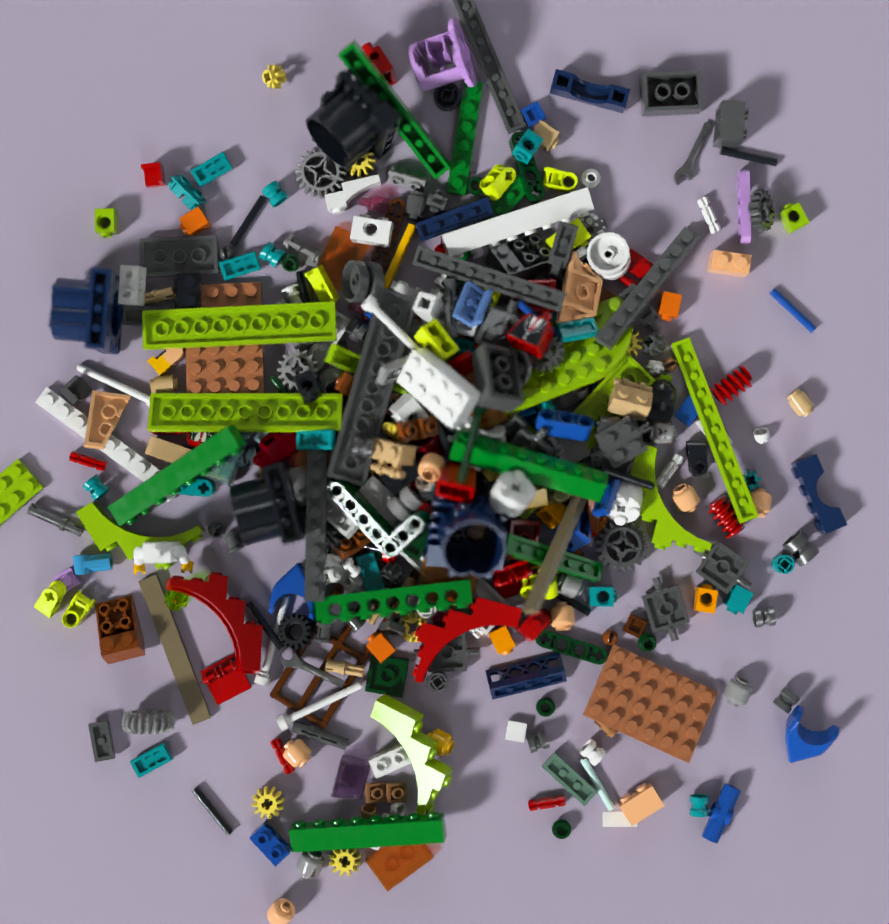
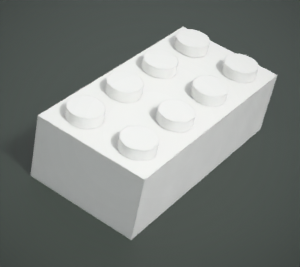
[396,347,482,429]

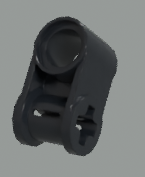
[686,439,708,477]

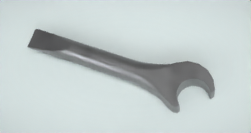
[674,122,712,185]
[280,651,345,688]

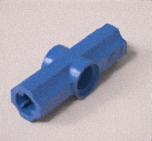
[701,783,741,844]

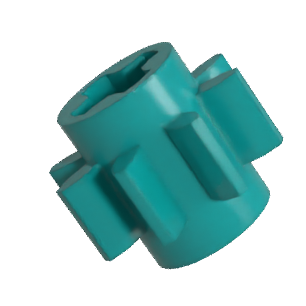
[743,469,762,492]

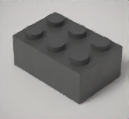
[640,70,703,117]
[471,343,524,412]

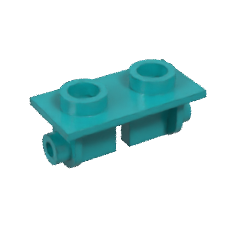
[168,175,207,211]

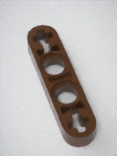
[371,198,406,270]

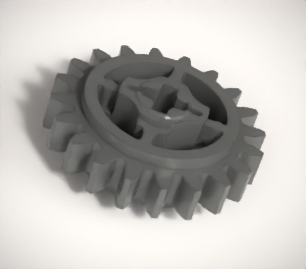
[595,522,649,572]

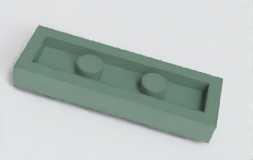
[542,752,597,806]

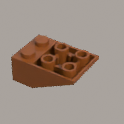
[95,595,145,664]

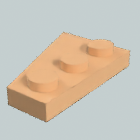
[84,390,131,450]

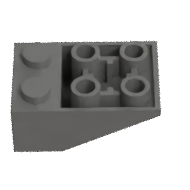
[485,232,551,280]

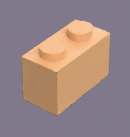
[707,250,752,277]
[618,783,664,826]

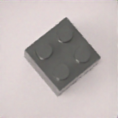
[713,100,749,149]

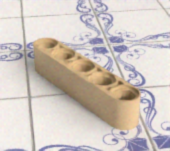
[145,435,239,484]

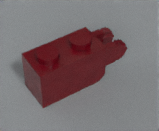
[252,432,297,469]

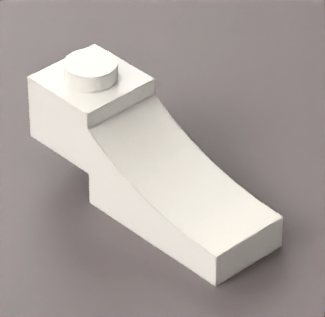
[325,174,381,215]

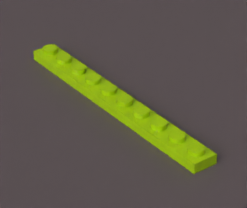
[671,337,759,524]

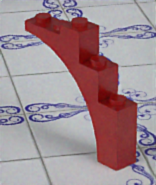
[166,572,263,674]
[412,597,523,683]

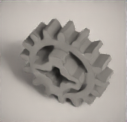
[277,349,319,391]

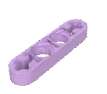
[737,169,751,244]

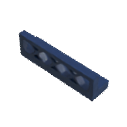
[414,196,494,242]
[486,653,567,700]

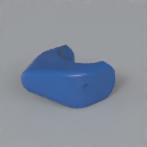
[269,562,316,620]
[785,705,839,763]

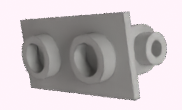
[387,164,428,192]
[282,234,324,268]

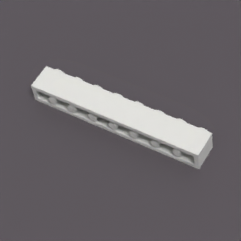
[440,187,594,258]

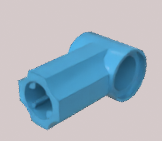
[73,553,113,575]

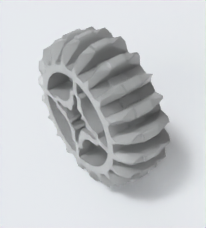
[295,147,347,199]
[122,709,175,735]

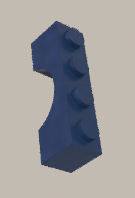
[550,69,630,113]
[791,454,847,534]

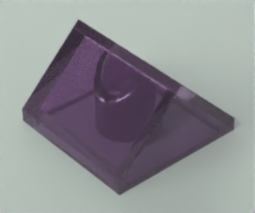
[331,754,370,799]

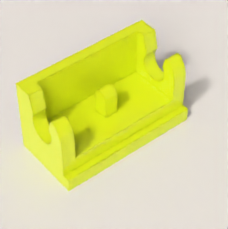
[304,264,340,302]

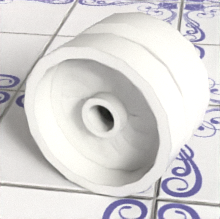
[587,232,631,281]

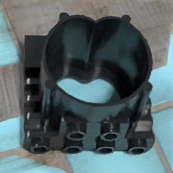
[306,68,401,170]
[230,462,306,546]

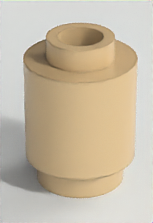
[150,374,180,393]
[786,388,814,417]

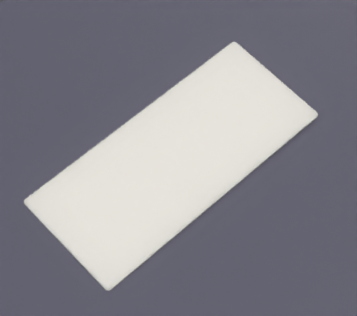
[602,811,638,827]

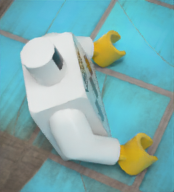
[134,541,194,575]

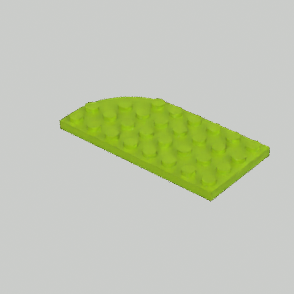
[502,295,632,417]

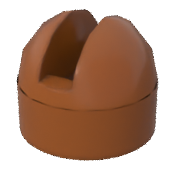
[602,629,618,645]

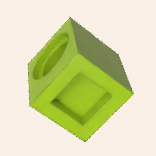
[778,202,810,235]
[95,208,118,238]

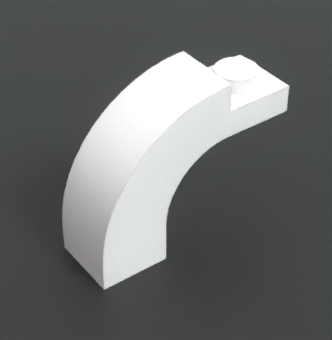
[413,291,481,338]

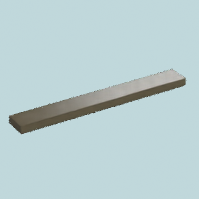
[522,495,587,614]
[138,574,211,725]

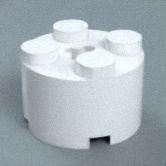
[489,470,536,517]
[606,479,643,525]

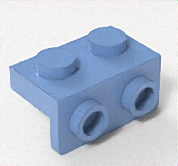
[452,281,493,328]

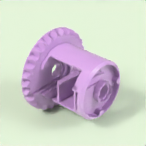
[408,17,477,91]

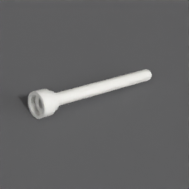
[361,295,420,350]
[77,364,150,406]
[254,595,290,686]
[276,682,363,731]

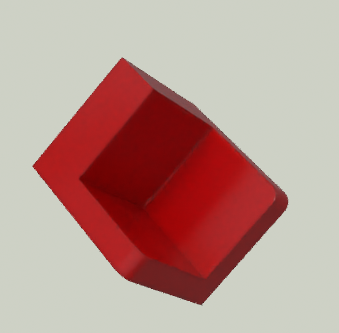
[141,162,166,188]

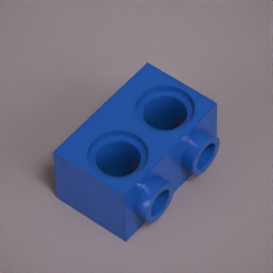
[249,820,291,867]

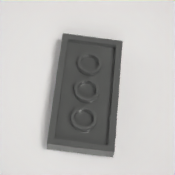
[140,235,219,278]

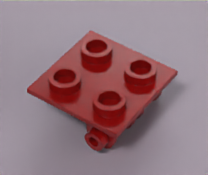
[491,560,532,599]
[200,654,252,705]

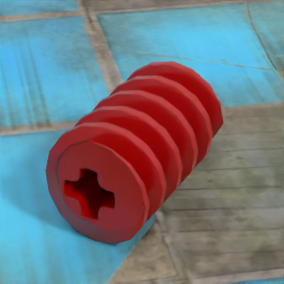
[710,365,752,406]
[707,495,745,539]

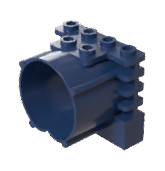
[49,268,124,355]
[424,494,510,579]

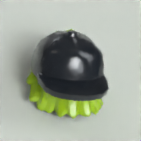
[647,374,676,422]

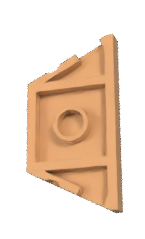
[556,251,603,323]

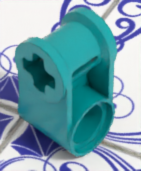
[178,477,216,497]

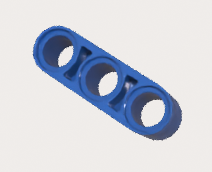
[534,409,594,441]

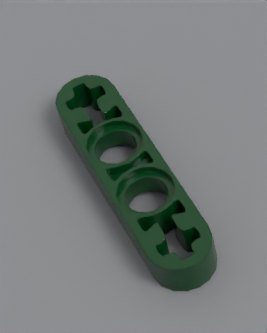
[509,132,545,203]
[535,629,608,665]

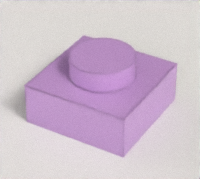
[54,567,82,593]

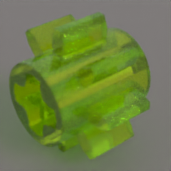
[164,590,188,611]

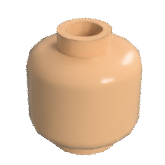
[418,453,446,482]
[671,483,700,513]
[750,488,772,518]
[549,602,575,631]
[283,739,312,768]
[267,898,295,924]

